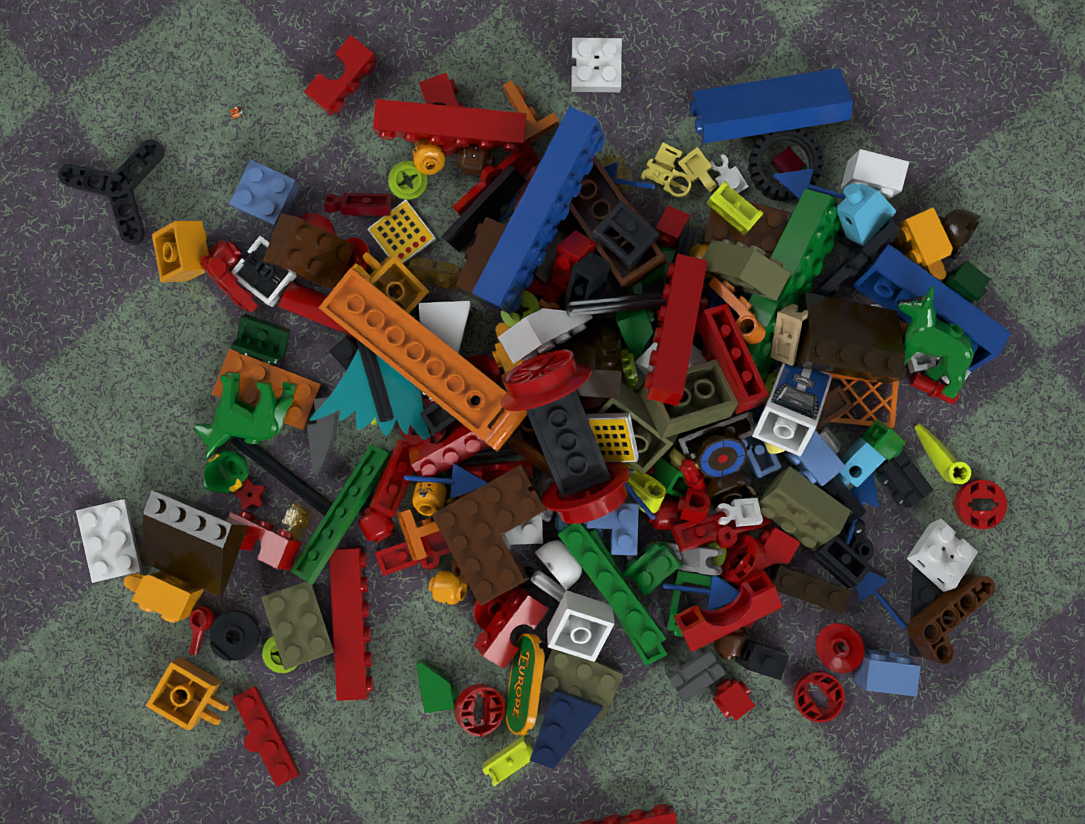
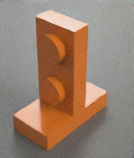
[503,80,559,144]
[397,509,440,561]

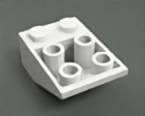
[498,308,593,364]

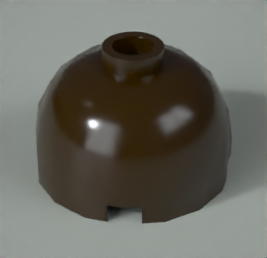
[938,209,981,260]
[706,469,756,511]

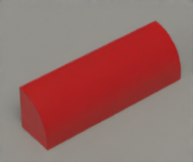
[278,282,355,338]

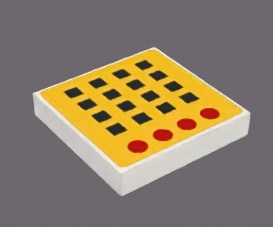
[367,200,436,264]
[586,413,639,462]

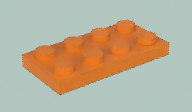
[212,349,322,430]

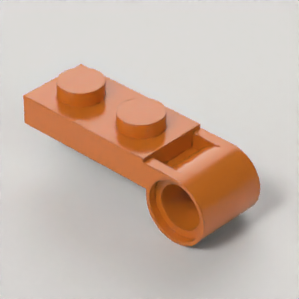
[708,277,766,344]

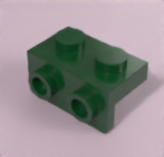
[231,314,291,364]

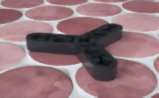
[58,139,165,245]

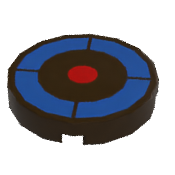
[696,433,747,479]

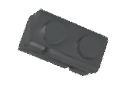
[666,646,726,702]

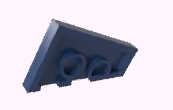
[530,688,603,769]

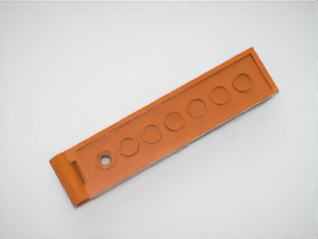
[319,268,527,452]

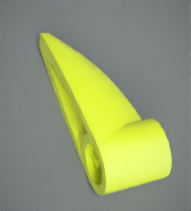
[915,423,971,484]
[623,462,666,513]

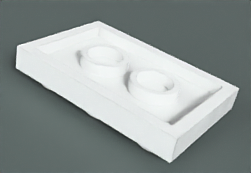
[76,499,143,583]

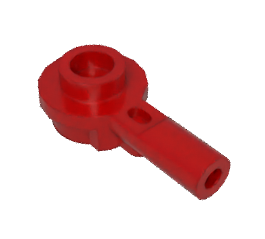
[188,606,214,655]

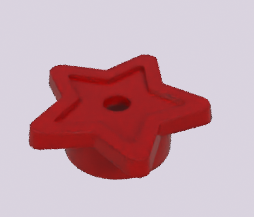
[233,478,265,510]

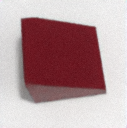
[770,147,805,174]

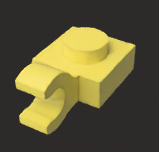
[678,147,718,192]

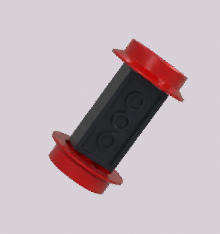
[501,350,630,524]

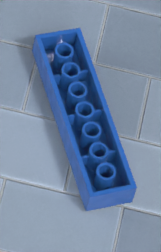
[472,106,605,315]

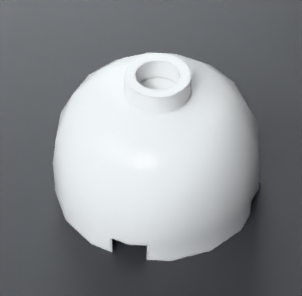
[535,540,582,590]

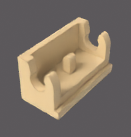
[770,304,808,366]

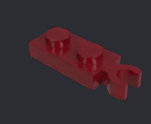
[324,193,393,217]

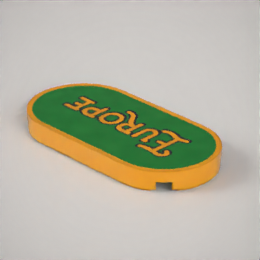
[506,634,544,735]

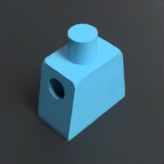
[837,183,896,246]
[837,436,886,487]

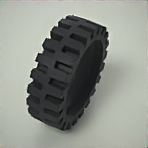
[748,128,824,201]

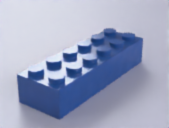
[852,244,1011,372]

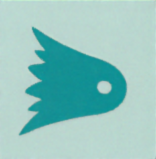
[309,348,431,440]

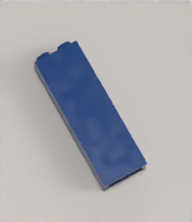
[690,68,853,143]

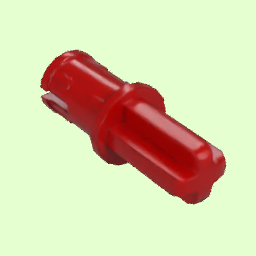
[909,372,959,405]
[679,459,707,493]

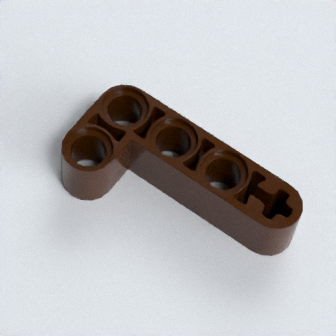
[908,574,995,664]

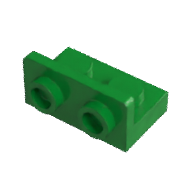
[622,541,684,596]

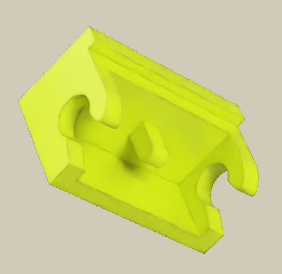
[706,181,764,236]
[482,735,533,786]

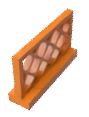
[825,372,899,428]

